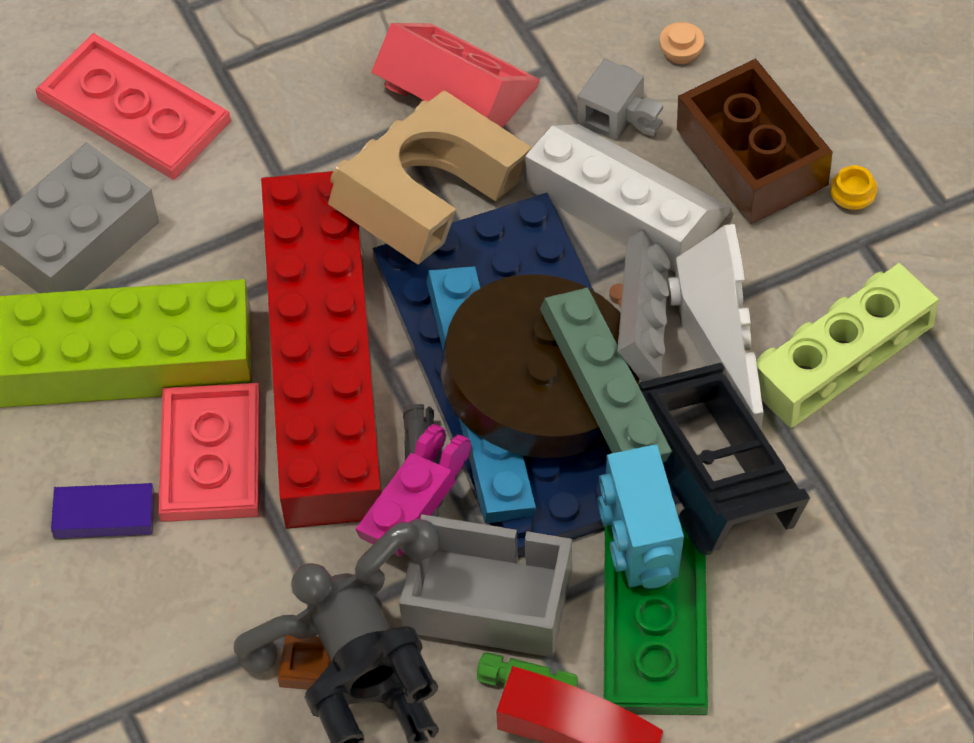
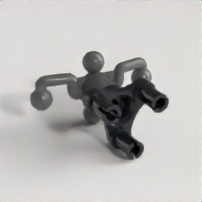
[233,519,440,743]

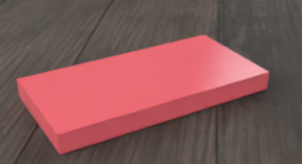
[35,33,231,180]

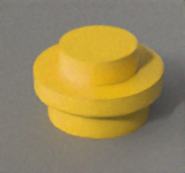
[830,165,877,210]

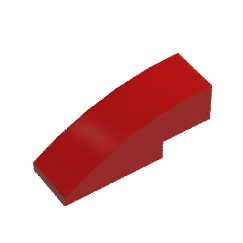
[496,666,663,743]

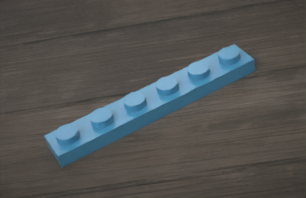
[426,266,536,523]

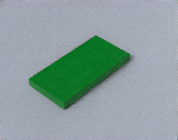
[604,525,708,715]

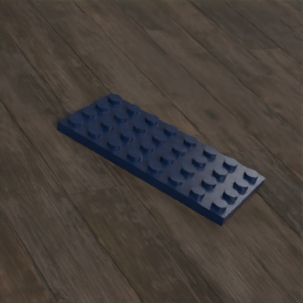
[372,193,681,558]

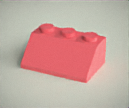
[371,23,540,128]

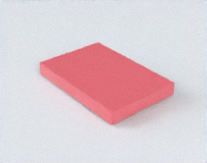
[158,383,260,522]

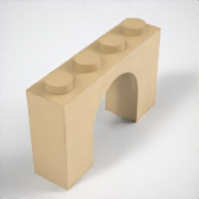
[328,90,532,265]

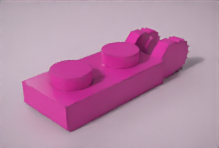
[355,424,472,557]

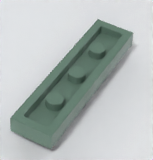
[540,287,672,463]

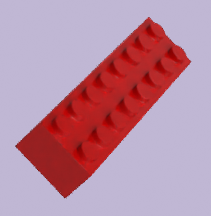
[261,171,382,529]

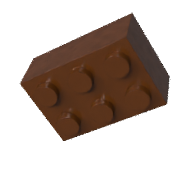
[677,58,833,224]

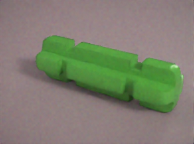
[477,652,578,688]

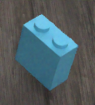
[597,444,684,588]

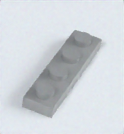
[617,230,671,382]

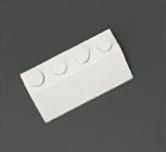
[525,124,731,272]

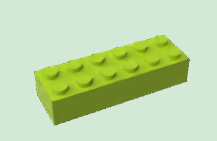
[0,279,252,408]

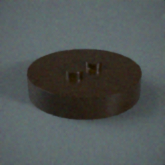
[441,274,640,458]

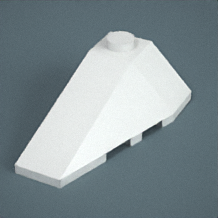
[667,224,763,431]

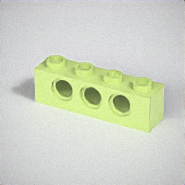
[756,263,939,429]

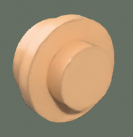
[660,22,704,64]

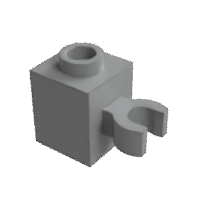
[577,58,663,141]

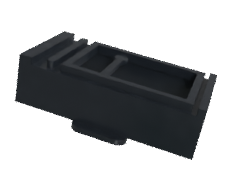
[638,362,810,555]

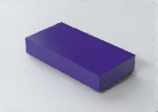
[51,483,155,539]

